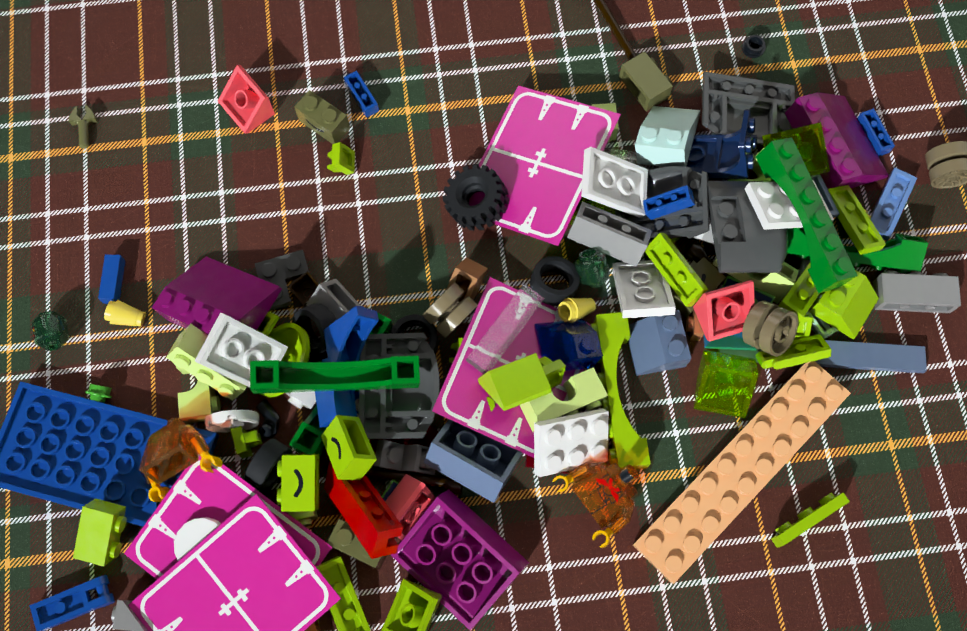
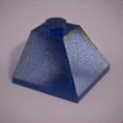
[534,319,603,371]

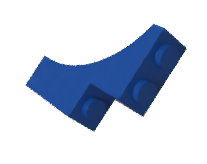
[315,306,379,428]

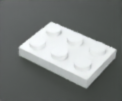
[581,147,648,218]
[745,180,834,230]
[612,260,676,318]
[195,312,288,394]
[534,408,609,477]

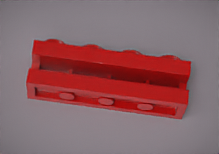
[324,462,403,559]

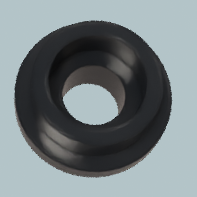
[742,35,766,58]

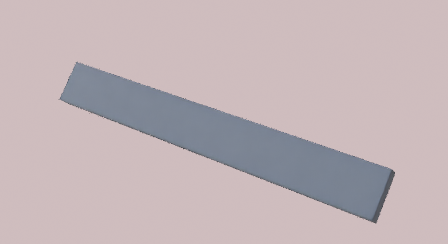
[718,340,927,373]

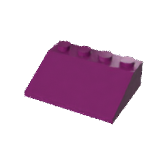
[785,92,889,189]
[151,256,282,335]
[391,489,529,631]

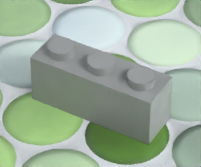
[567,201,652,267]
[873,271,961,313]

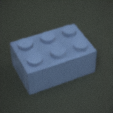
[424,419,523,503]

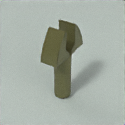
[68,105,98,149]

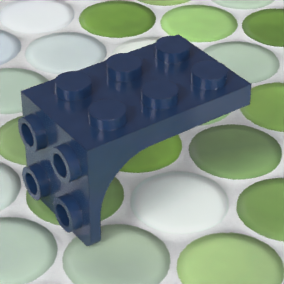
[686,109,757,179]

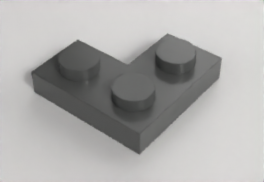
[255,250,310,312]

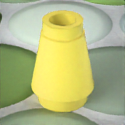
[558,298,596,323]
[104,300,146,327]

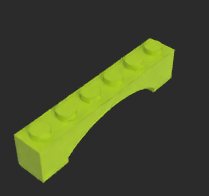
[590,312,651,472]

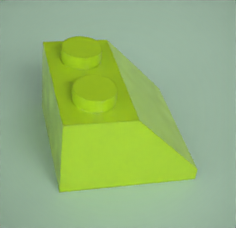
[809,270,879,339]

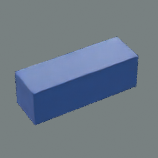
[344,70,379,118]
[857,108,895,157]
[643,185,695,220]
[98,254,125,304]

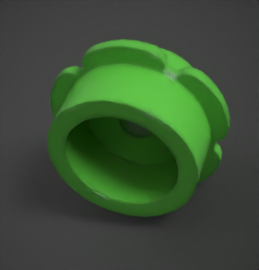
[85,384,112,403]

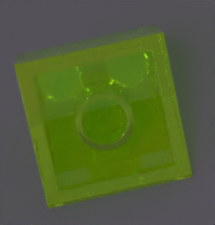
[762,122,830,176]
[694,350,758,418]

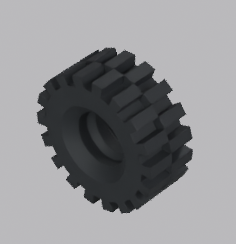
[443,164,509,231]

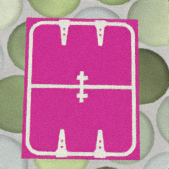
[468,85,621,246]
[432,277,595,458]
[124,451,332,579]
[128,494,341,631]

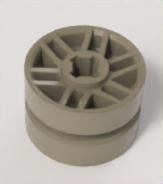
[925,141,967,189]
[422,283,478,338]
[742,300,798,357]

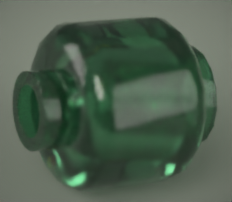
[575,249,610,288]
[32,311,69,351]

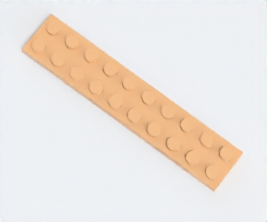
[633,361,851,584]

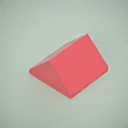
[218,65,275,134]
[693,280,755,342]
[385,474,436,540]

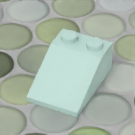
[635,106,700,167]

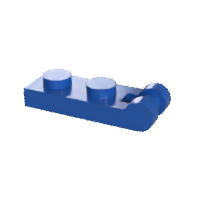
[29,575,115,631]

